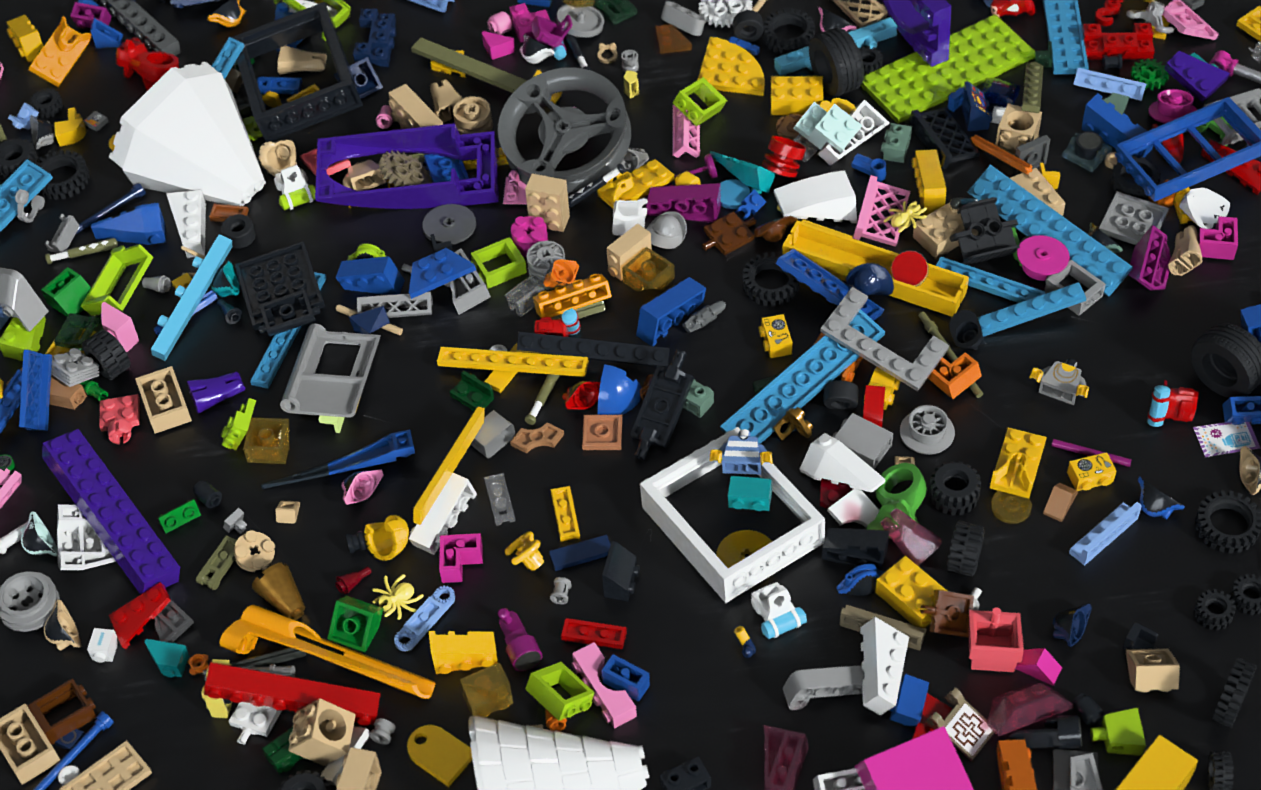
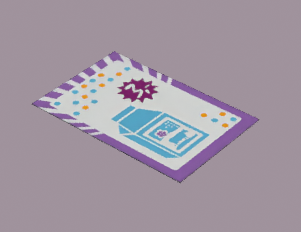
[1193,422,1260,457]

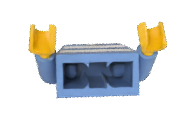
[709,429,773,475]

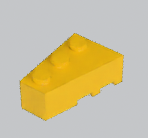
[429,631,498,674]

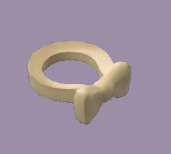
[597,43,617,64]

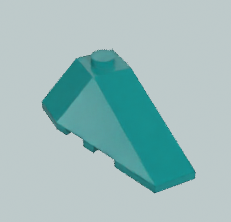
[710,151,776,194]

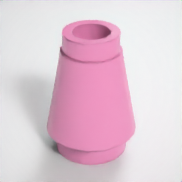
[376,105,393,129]

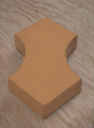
[510,423,564,454]

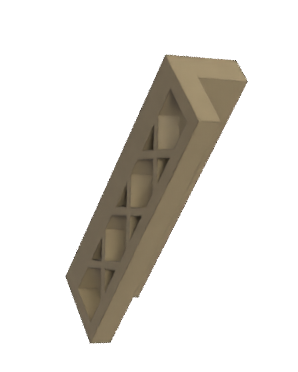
[840,605,927,651]

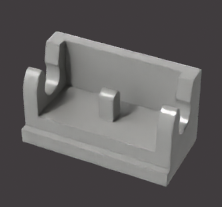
[45,214,80,253]

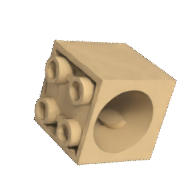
[996,103,1042,155]
[288,699,356,766]

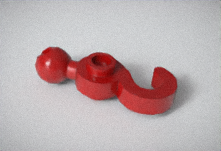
[1095,0,1124,26]

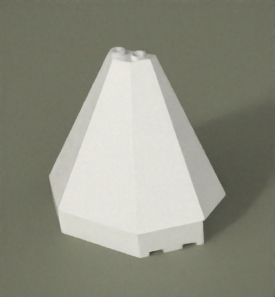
[109,62,266,206]

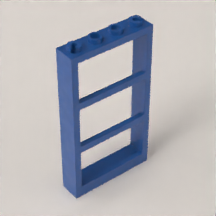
[1115,97,1261,202]

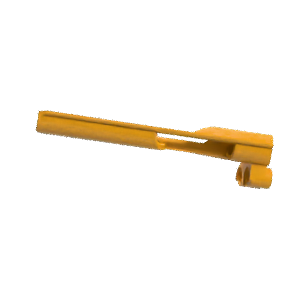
[220,605,436,699]

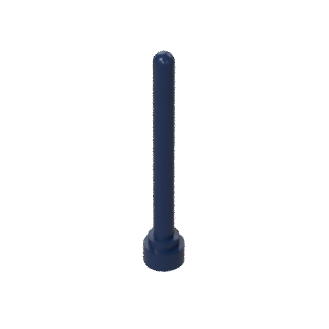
[75,183,146,235]

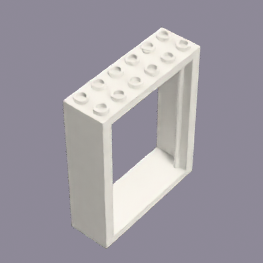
[640,427,825,603]

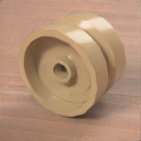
[453,96,493,135]

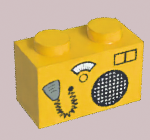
[759,314,793,358]
[1067,452,1116,491]

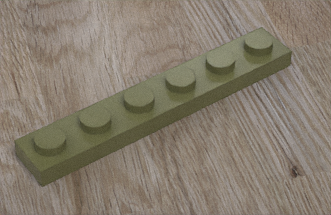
[1021,62,1043,113]

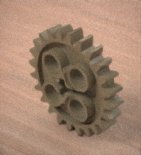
[378,151,432,187]

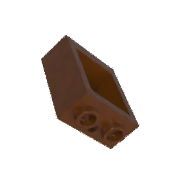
[27,678,96,745]

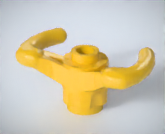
[504,531,544,571]

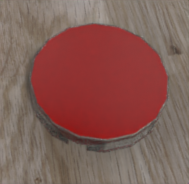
[891,250,929,287]

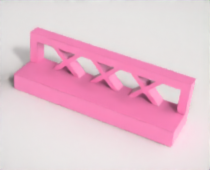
[672,104,700,158]

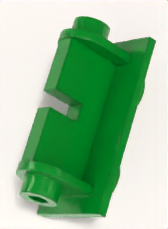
[157,499,201,533]

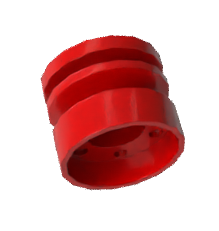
[762,136,806,177]

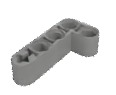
[783,665,865,710]

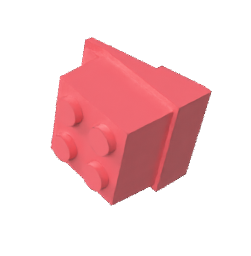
[969,608,1024,672]

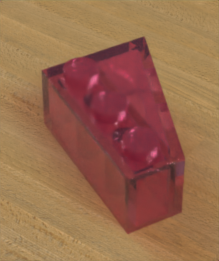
[764,725,809,790]

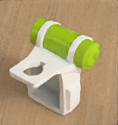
[274,165,316,210]

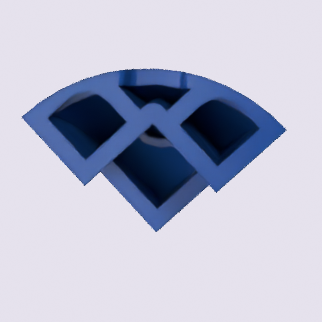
[598,364,642,415]

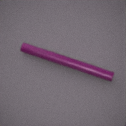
[1052,439,1132,467]

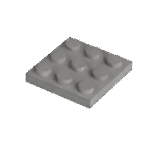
[1099,192,1169,245]

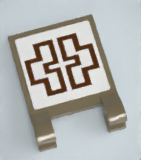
[925,688,997,761]

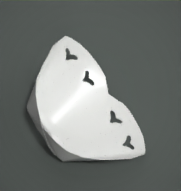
[1179,188,1230,229]

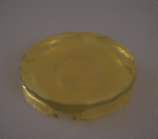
[991,491,1032,524]

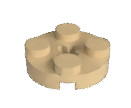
[234,530,275,572]

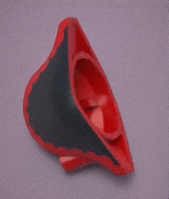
[562,381,600,410]

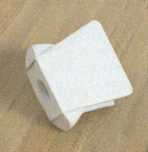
[612,198,648,236]

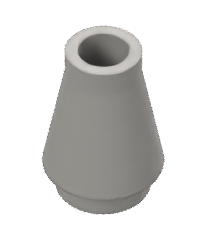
[142,275,171,293]

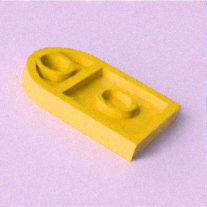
[407,725,473,787]

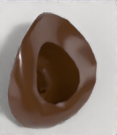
[754,216,798,242]

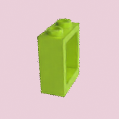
[673,77,727,127]
[470,237,527,289]
[525,662,595,721]

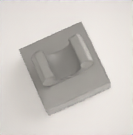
[223,508,247,534]

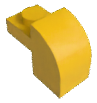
[55,107,86,146]

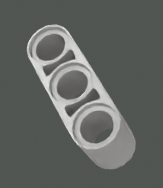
[661,1,706,36]

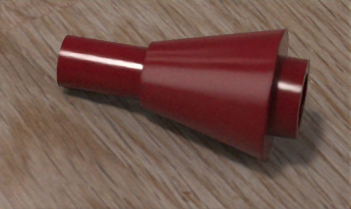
[335,566,372,595]

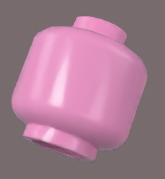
[487,11,513,35]

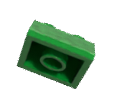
[328,596,384,652]

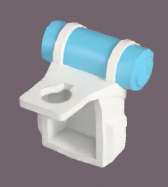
[751,582,807,639]

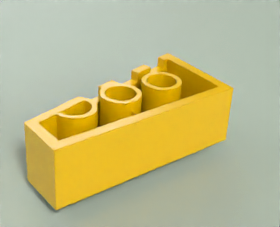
[912,150,946,216]

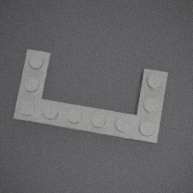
[820,287,950,392]

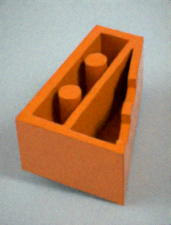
[996,740,1037,790]

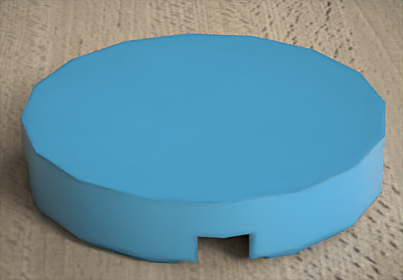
[721,179,750,209]

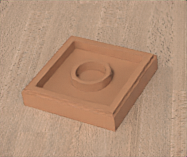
[582,415,623,450]

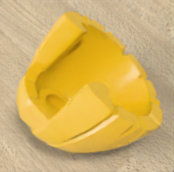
[364,515,409,561]

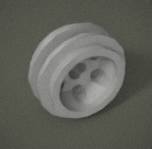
[0,571,60,632]

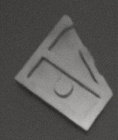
[154,600,194,643]

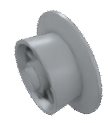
[900,405,955,455]

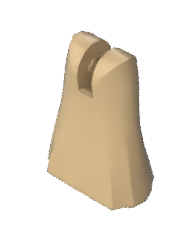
[278,46,327,75]
[430,79,463,122]
[1168,225,1203,276]

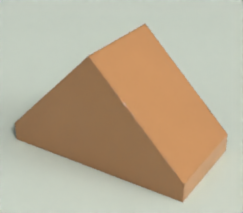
[1043,483,1078,522]

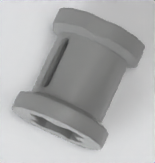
[550,577,572,604]

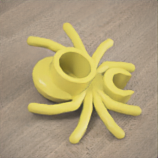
[884,201,927,233]
[372,574,424,620]

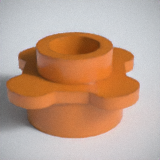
[188,654,209,675]

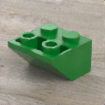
[41,267,91,320]

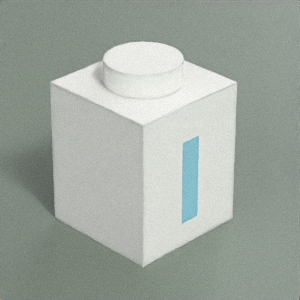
[87,628,119,663]

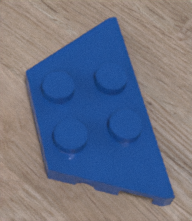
[409,248,476,299]

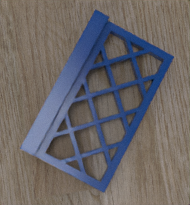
[19,350,52,431]

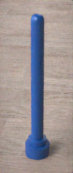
[33,711,114,790]

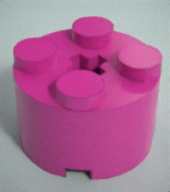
[511,216,548,257]

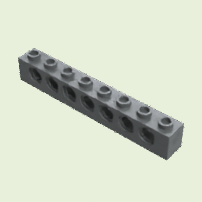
[95,0,181,56]

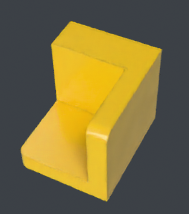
[1039,163,1060,189]

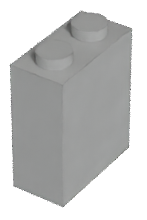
[832,413,893,469]

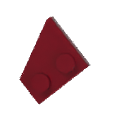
[820,478,854,509]

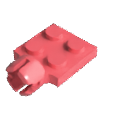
[99,394,140,444]

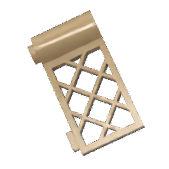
[833,0,888,28]

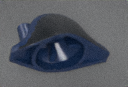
[1053,604,1092,647]

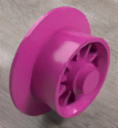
[1148,89,1197,124]
[1017,235,1070,281]

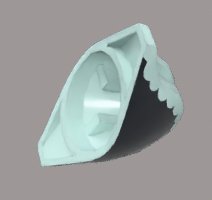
[20,511,58,557]

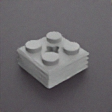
[51,348,100,387]

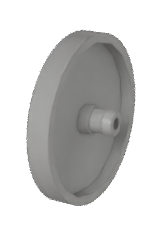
[556,3,604,37]

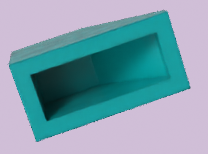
[145,639,190,677]

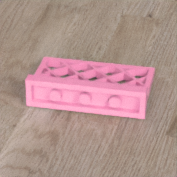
[853,175,910,247]

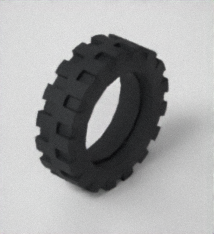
[1111,156,1161,199]

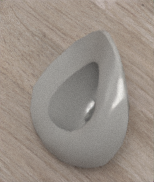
[646,211,687,249]

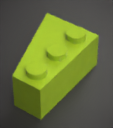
[0,316,46,361]

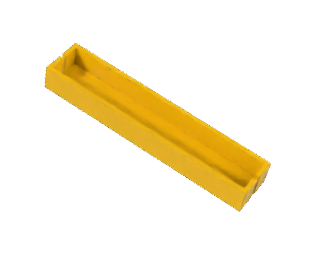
[782,220,969,317]

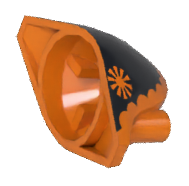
[543,259,579,288]

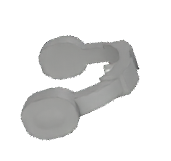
[15,189,45,223]

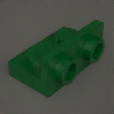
[450,371,494,411]

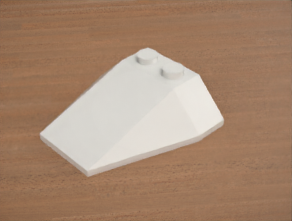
[57,505,116,570]

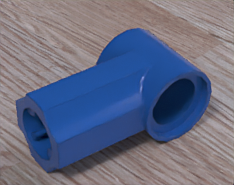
[852,154,886,182]

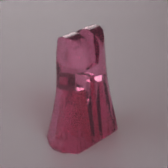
[880,508,942,566]

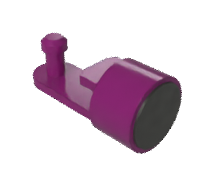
[498,608,542,671]

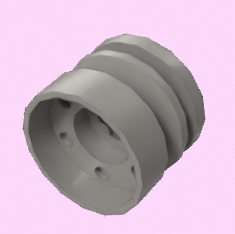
[527,241,565,290]

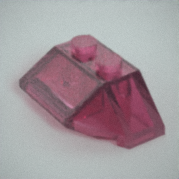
[987,683,1073,736]

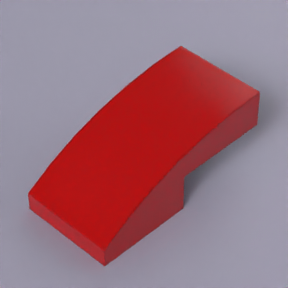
[863,385,886,427]

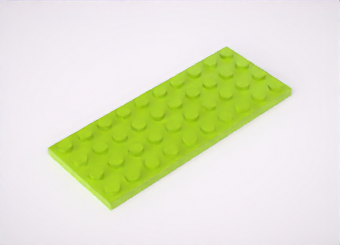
[860,15,1036,124]

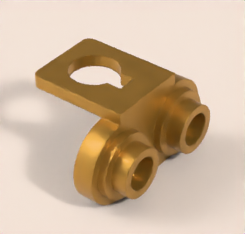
[773,407,813,441]

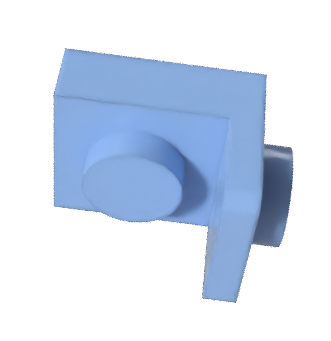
[8,103,39,130]

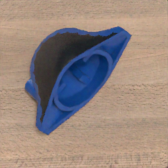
[1138,477,1185,520]
[837,564,885,596]

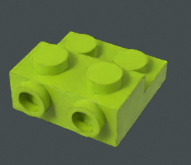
[221,398,256,450]

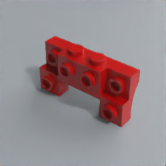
[1082,23,1155,60]

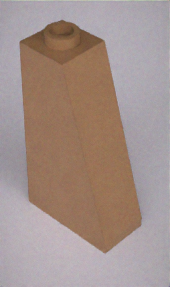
[6,367,87,410]

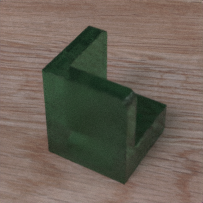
[1035,41,1053,68]

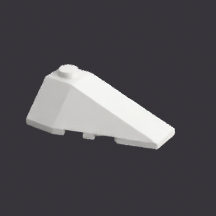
[800,433,885,492]

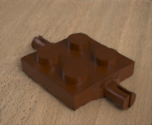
[702,211,756,256]
[920,590,974,638]

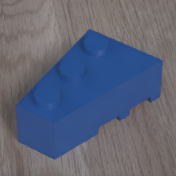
[336,256,405,295]

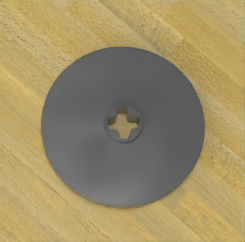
[422,204,476,244]

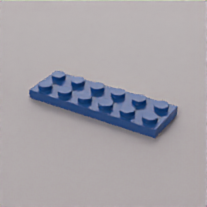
[776,249,884,321]

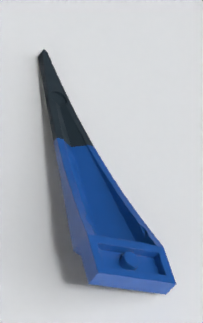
[261,430,415,489]

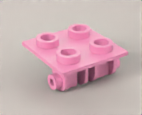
[503,170,527,204]

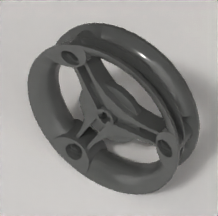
[498,67,631,193]

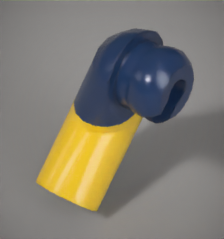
[734,626,756,658]

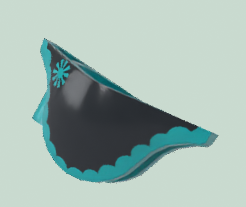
[211,261,240,297]

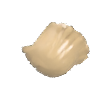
[258,140,297,177]

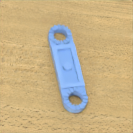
[394,586,455,651]

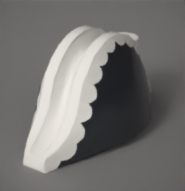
[519,34,555,64]

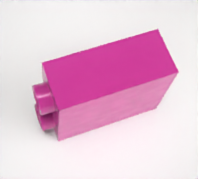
[855,726,974,790]

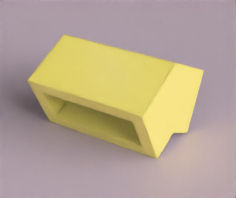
[623,70,639,98]

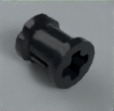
[1102,54,1122,70]

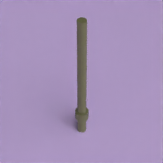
[918,312,983,398]

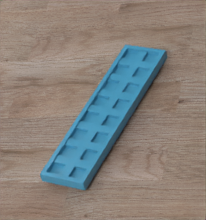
[1043,0,1089,74]

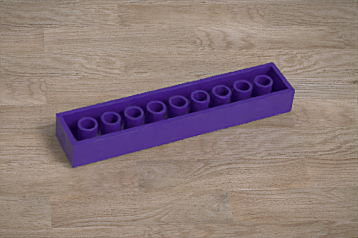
[42,429,180,595]

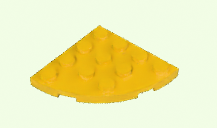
[698,37,765,96]

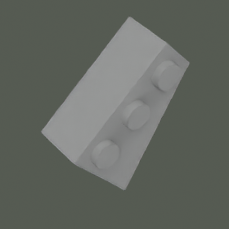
[450,249,490,315]

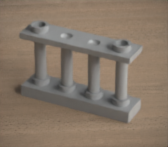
[1204,88,1261,146]

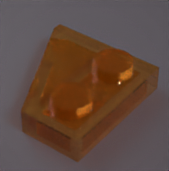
[655,24,692,54]

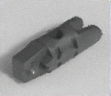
[682,301,726,333]

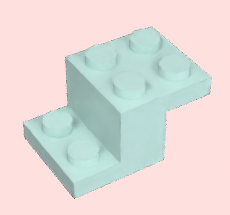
[793,102,862,152]

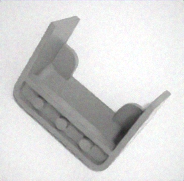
[0,268,49,332]

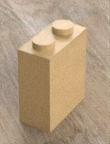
[607,223,652,281]

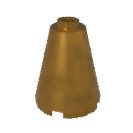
[252,562,305,620]

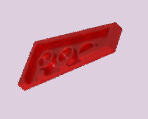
[1201,139,1261,195]

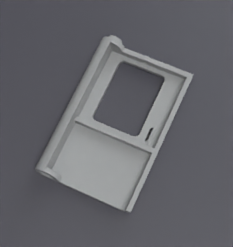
[280,324,381,417]

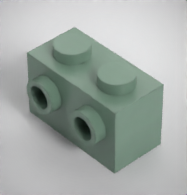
[881,123,912,163]
[683,379,714,418]

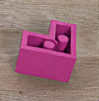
[509,3,550,43]
[1198,216,1238,260]
[439,533,483,583]

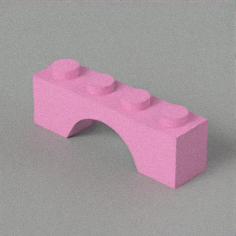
[571,642,637,728]

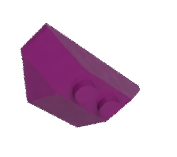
[1128,225,1171,290]

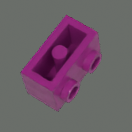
[70,2,112,28]

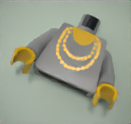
[1029,359,1089,405]

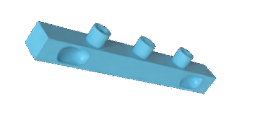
[774,18,897,76]
[151,234,232,361]

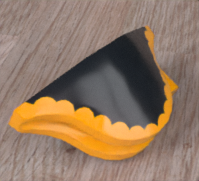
[207,0,246,27]

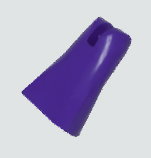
[187,372,245,413]

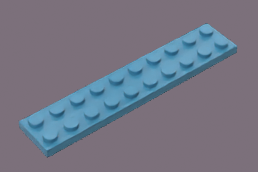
[967,165,1133,297]
[720,309,885,444]

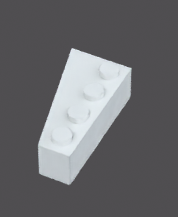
[818,100,889,166]
[166,190,206,258]
[409,473,477,555]
[860,617,909,715]

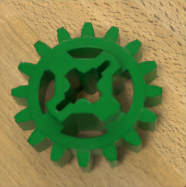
[1131,58,1169,90]

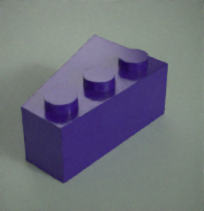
[1164,51,1230,104]

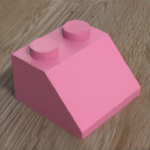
[101,302,139,352]

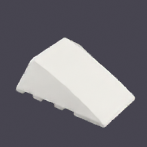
[774,170,857,224]

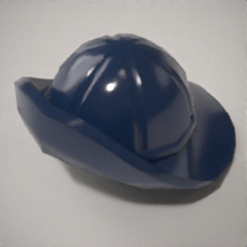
[846,263,894,296]

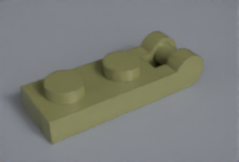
[196,535,237,590]

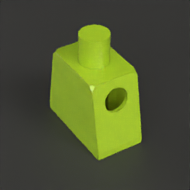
[1091,708,1146,756]

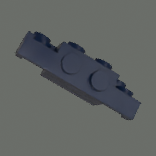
[353,9,396,67]

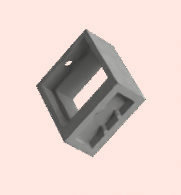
[1045,260,1106,316]

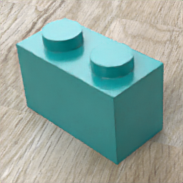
[728,476,772,511]

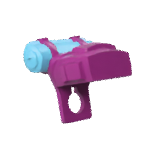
[532,15,573,60]

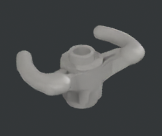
[1126,0,1174,34]

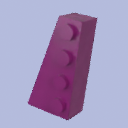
[646,183,721,223]

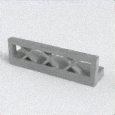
[357,292,433,318]

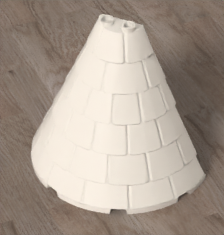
[469,715,649,790]

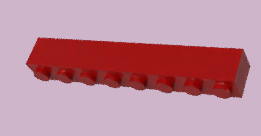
[204,662,380,726]

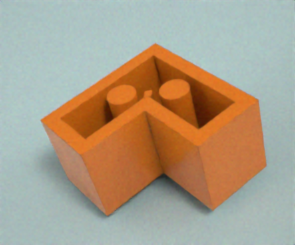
[928,352,982,399]

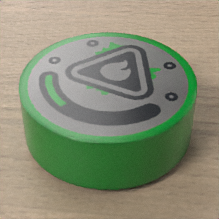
[0,454,15,472]

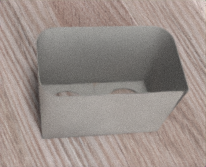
[470,410,515,458]

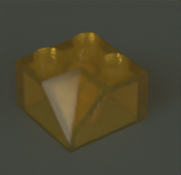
[622,247,675,291]
[243,418,289,464]
[460,663,513,718]

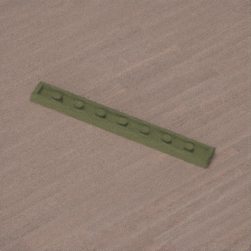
[411,38,527,93]

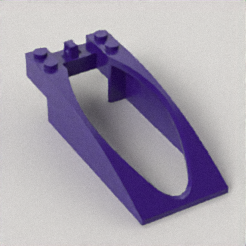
[882,0,951,67]
[315,123,499,209]

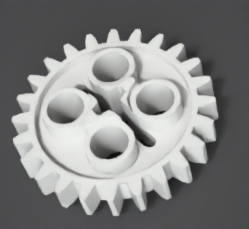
[699,0,752,28]

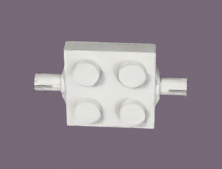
[228,702,282,745]

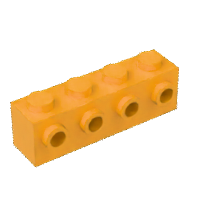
[533,274,612,318]

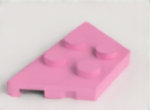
[1162,0,1219,40]

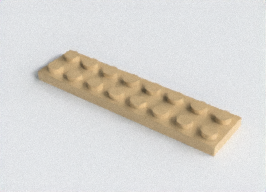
[59,741,152,790]

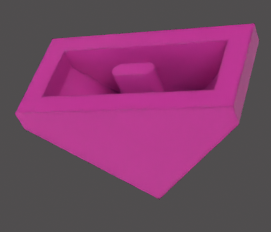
[482,31,515,60]
[1015,648,1062,686]

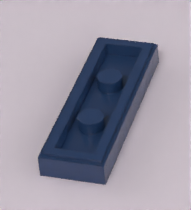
[549,535,611,571]

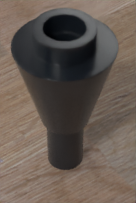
[217,299,242,324]

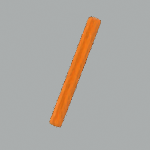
[971,135,1033,174]

